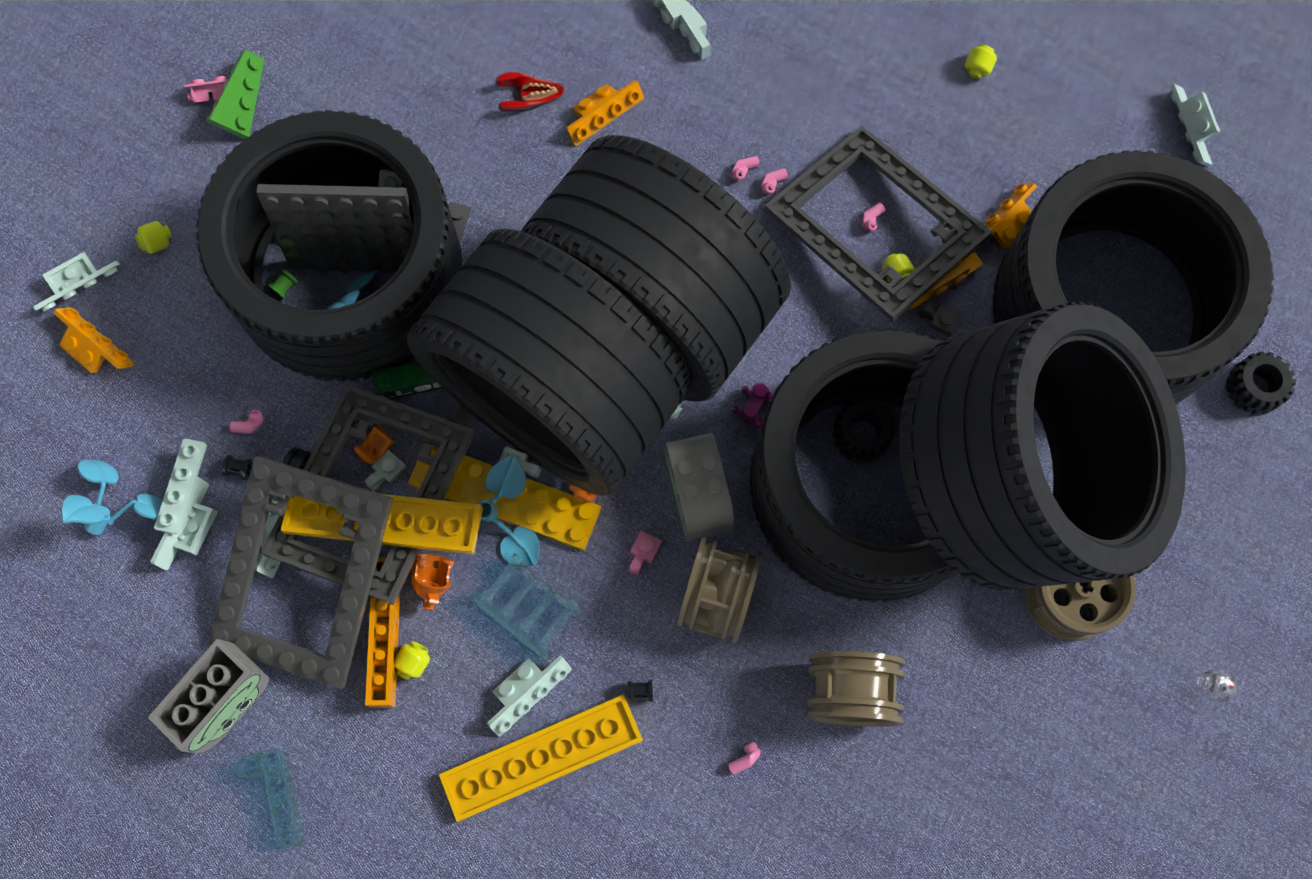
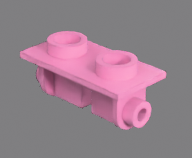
[184,76,228,103]

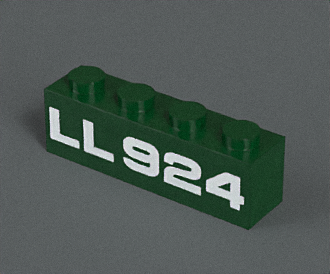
[371,362,442,400]

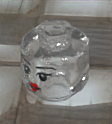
[1197,667,1237,702]

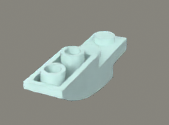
[652,0,710,60]

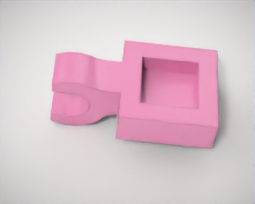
[629,531,662,576]

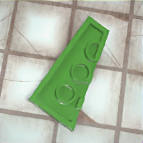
[205,49,265,139]

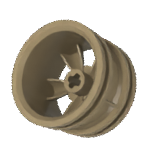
[807,651,905,727]

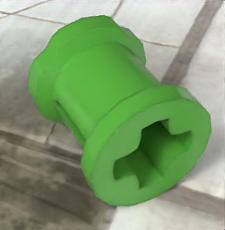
[267,269,298,300]

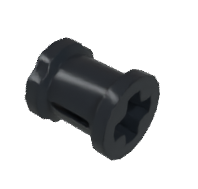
[222,455,253,480]
[628,680,653,703]

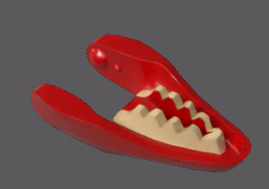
[495,72,564,112]

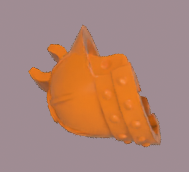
[410,553,455,610]

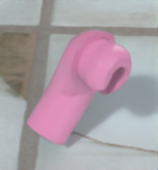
[732,156,759,181]
[761,168,788,195]
[862,202,885,232]
[230,410,264,434]
[728,742,761,775]

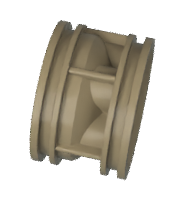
[677,536,762,644]
[1025,576,1136,641]

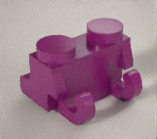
[732,383,774,429]

